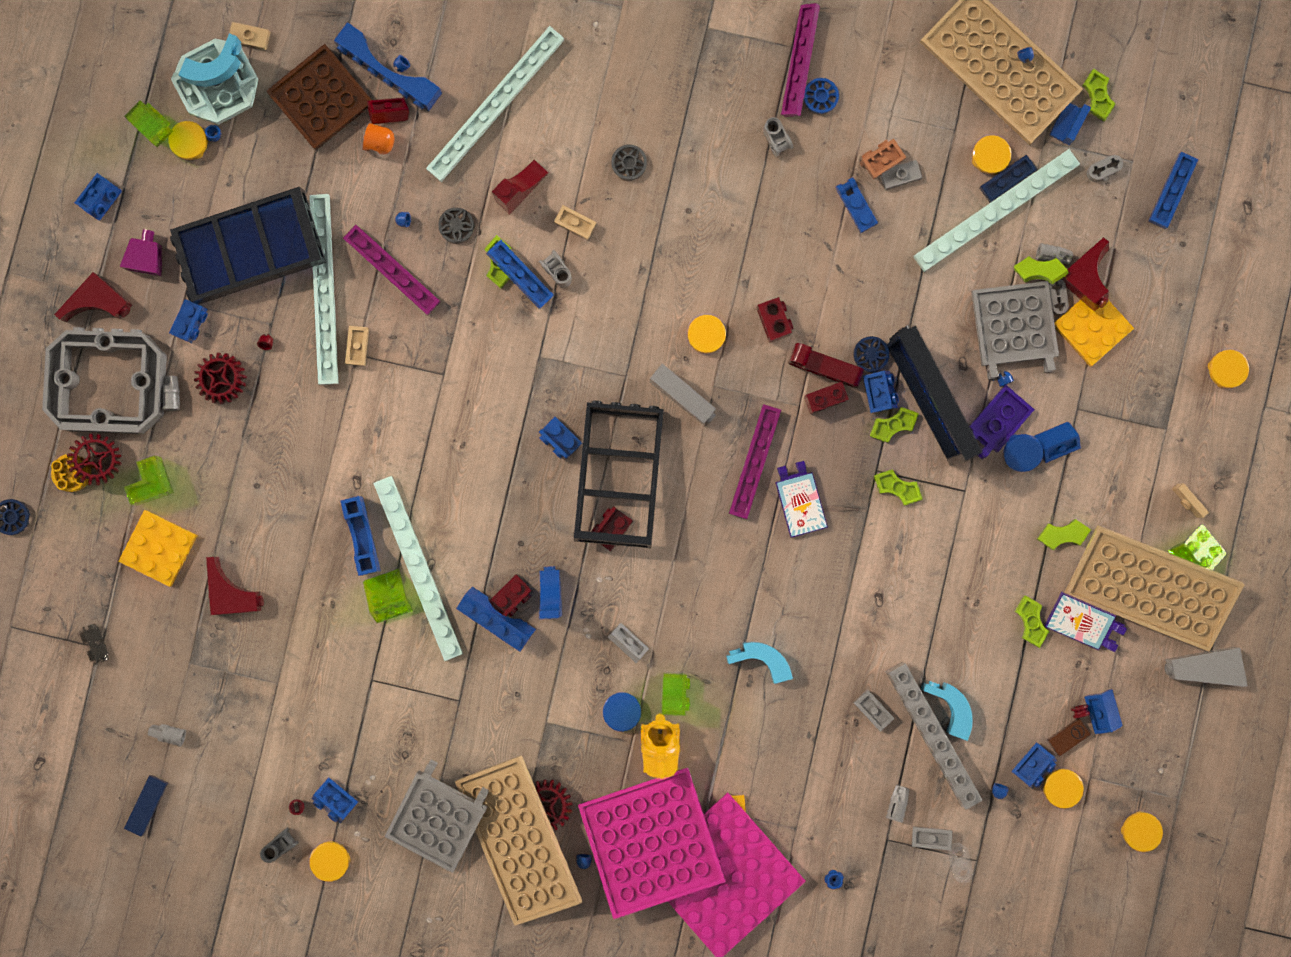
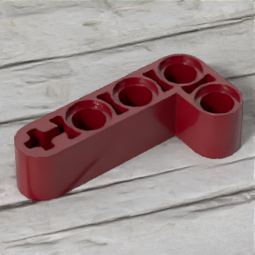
[788,343,864,388]

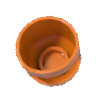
[362,123,395,155]

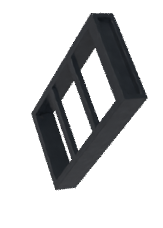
[574,400,664,549]

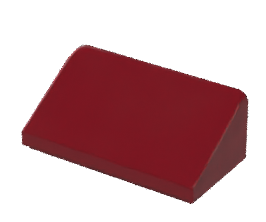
[367,97,409,124]

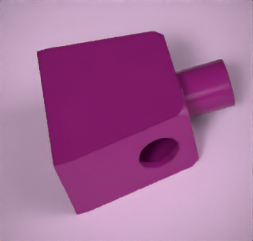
[120,229,162,276]

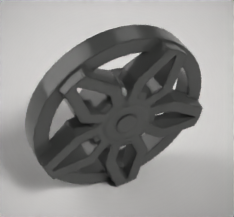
[611,144,647,181]
[438,207,474,243]

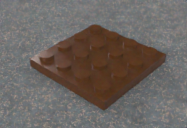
[266,44,371,151]

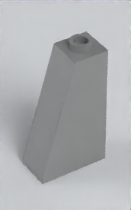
[650,364,716,425]
[1164,647,1248,687]

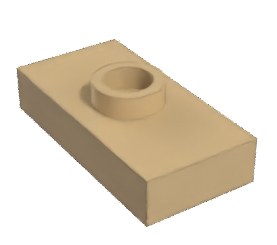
[229,22,271,50]
[554,205,597,240]
[345,326,369,366]
[1172,483,1209,518]

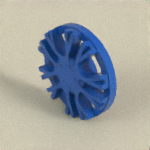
[803,78,839,114]

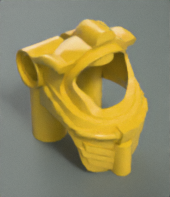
[641,713,680,779]

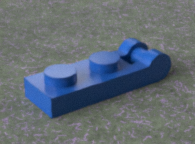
[835,177,878,233]

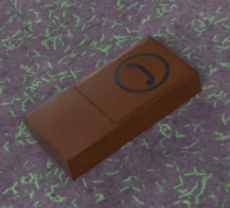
[1047,718,1091,757]

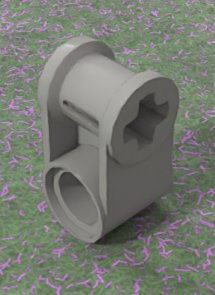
[763,117,793,157]
[539,250,572,288]

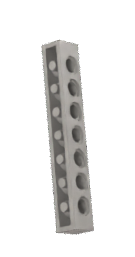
[885,662,983,810]

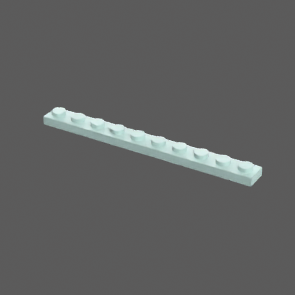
[426,26,564,182]
[913,149,1080,272]
[309,194,339,385]
[373,476,463,661]

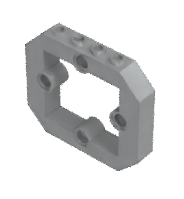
[42,327,167,434]

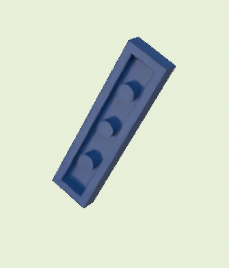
[1148,152,1199,229]
[486,240,554,309]

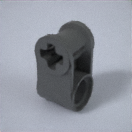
[260,827,299,863]

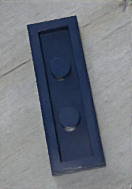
[979,154,1038,203]
[124,775,168,837]

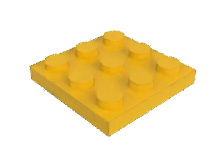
[1054,300,1134,367]
[118,510,198,587]

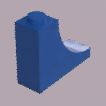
[539,566,562,619]

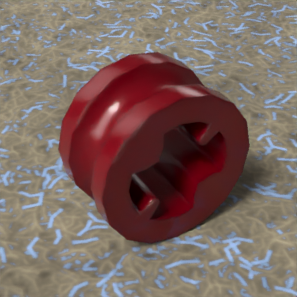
[1071,704,1090,718]

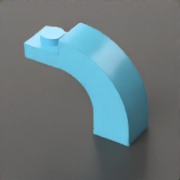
[178,33,241,87]
[726,642,793,684]
[920,681,973,741]

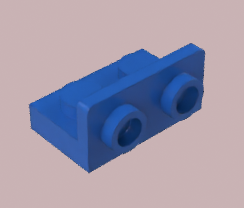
[74,173,122,220]
[169,299,208,344]
[863,371,899,413]
[539,417,583,460]
[1012,742,1057,789]
[312,777,358,823]

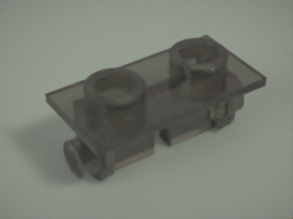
[79,624,109,665]

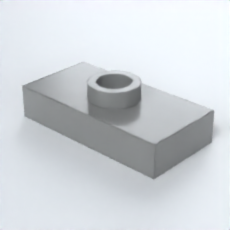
[880,160,922,190]
[608,623,649,663]
[853,690,895,732]
[912,826,952,850]

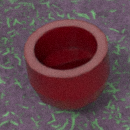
[257,334,273,351]
[289,799,305,815]

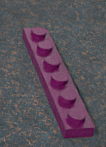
[781,3,820,117]
[343,224,440,316]
[729,404,781,519]

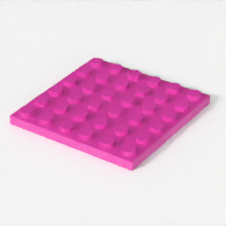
[578,768,726,920]
[668,792,806,957]

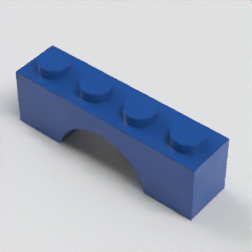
[340,496,381,576]
[456,586,536,652]

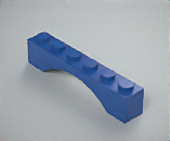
[334,22,442,111]

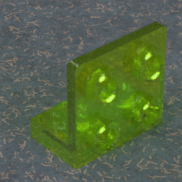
[1169,524,1226,570]
[363,569,413,623]

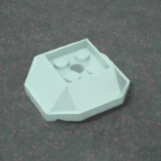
[171,39,259,125]

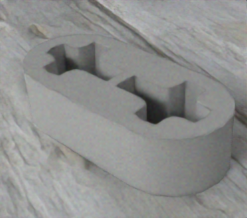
[1086,155,1123,182]
[1049,279,1069,315]

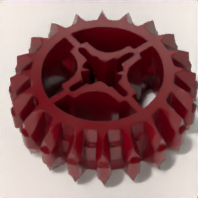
[194,352,247,404]
[67,434,122,486]
[535,779,573,831]

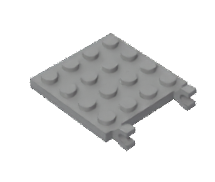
[971,281,1059,380]
[384,760,490,873]

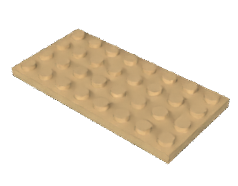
[920,0,1083,145]
[1064,525,1244,652]
[455,755,582,926]

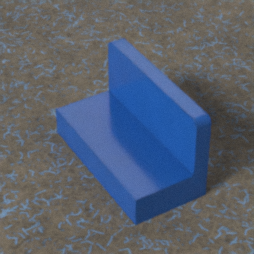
[1049,103,1091,145]
[1034,422,1081,463]
[1085,689,1122,734]

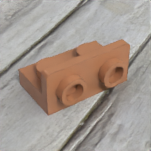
[860,139,906,180]

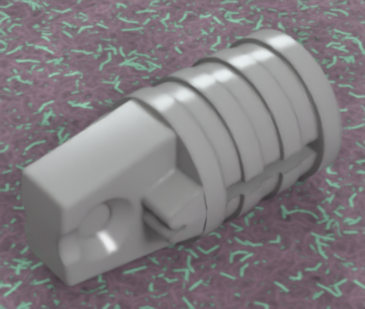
[1036,243,1073,264]
[162,376,180,411]
[148,724,186,747]
[886,785,909,823]

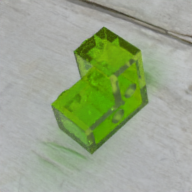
[124,100,173,148]
[124,455,174,506]
[661,672,690,716]

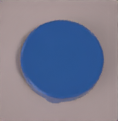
[1003,434,1043,472]
[603,692,641,732]

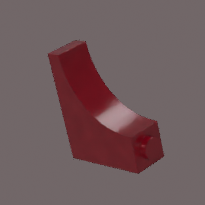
[492,160,548,215]
[1061,237,1109,312]
[54,272,133,322]
[206,557,264,615]

